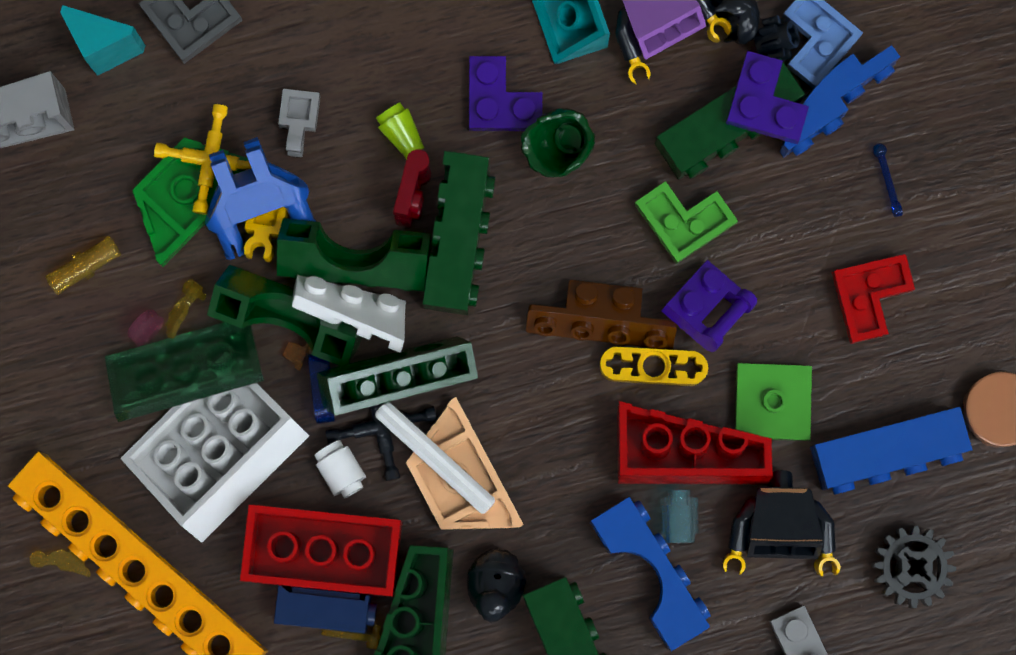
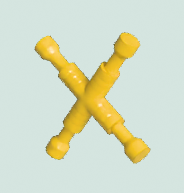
[154,104,251,215]

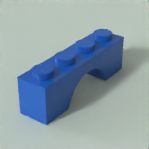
[590,497,711,651]

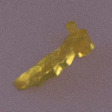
[165,279,207,339]
[30,549,91,578]
[322,625,381,649]

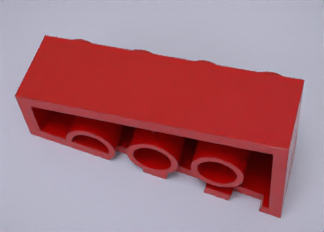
[617,401,773,484]

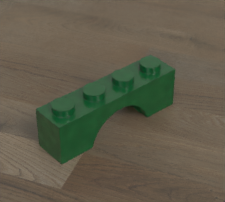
[277,218,431,291]
[207,264,362,366]

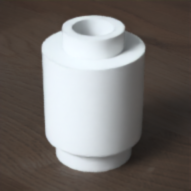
[314,440,366,499]

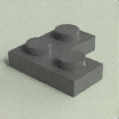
[139,0,243,64]

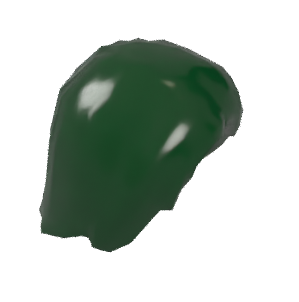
[521,108,595,177]

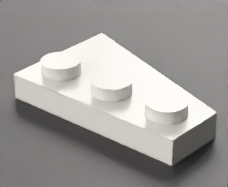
[292,275,406,353]

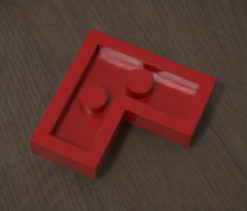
[832,254,915,344]

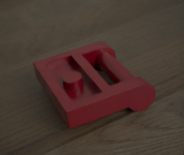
[393,149,432,228]

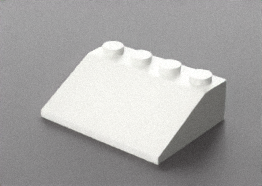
[120,354,309,542]

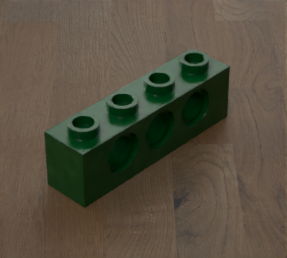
[316,336,478,416]

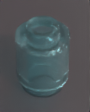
[661,490,699,543]

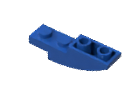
[779,45,900,158]

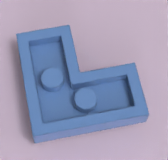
[782,0,863,90]

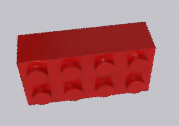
[240,505,403,597]

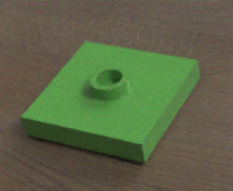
[735,363,812,441]

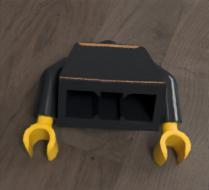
[723,470,841,577]

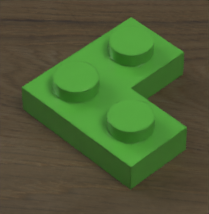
[634,181,738,264]

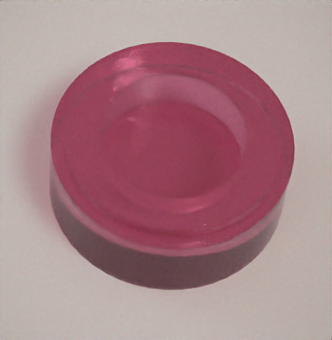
[128,310,164,347]

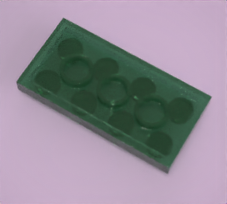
[105,322,265,422]

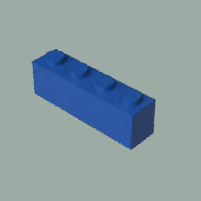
[810,407,973,495]

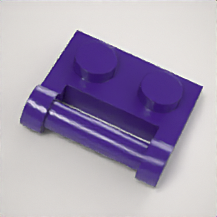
[662,260,757,352]

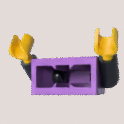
[615,0,731,85]

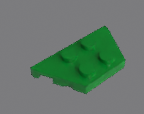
[132,138,249,267]

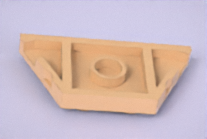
[406,397,524,530]

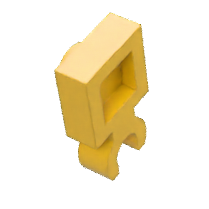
[244,207,288,263]

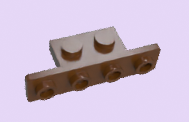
[526,280,677,350]

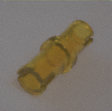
[45,236,121,295]

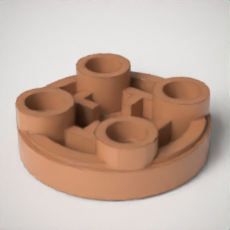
[963,372,1016,447]

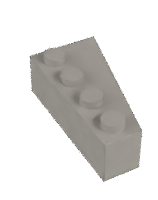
[0,71,75,148]

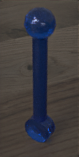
[873,143,903,217]

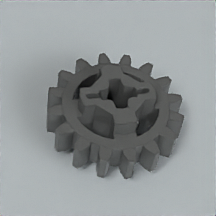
[871,526,956,608]

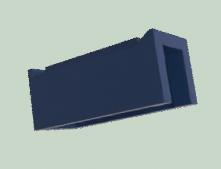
[274,585,377,634]

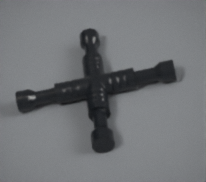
[325,403,437,481]

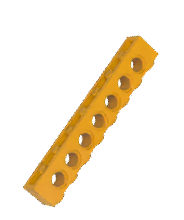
[8,451,269,655]

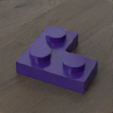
[726,51,809,144]
[469,56,542,131]

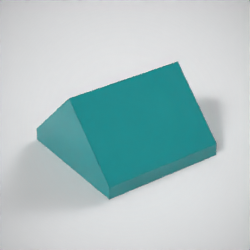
[532,0,610,64]
[60,5,146,76]

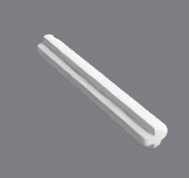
[375,402,495,514]

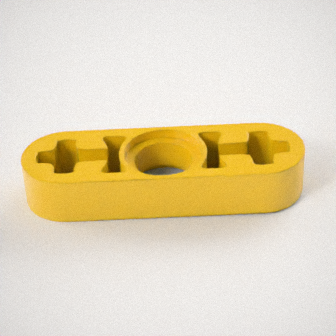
[600,347,708,386]

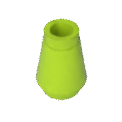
[376,102,425,160]

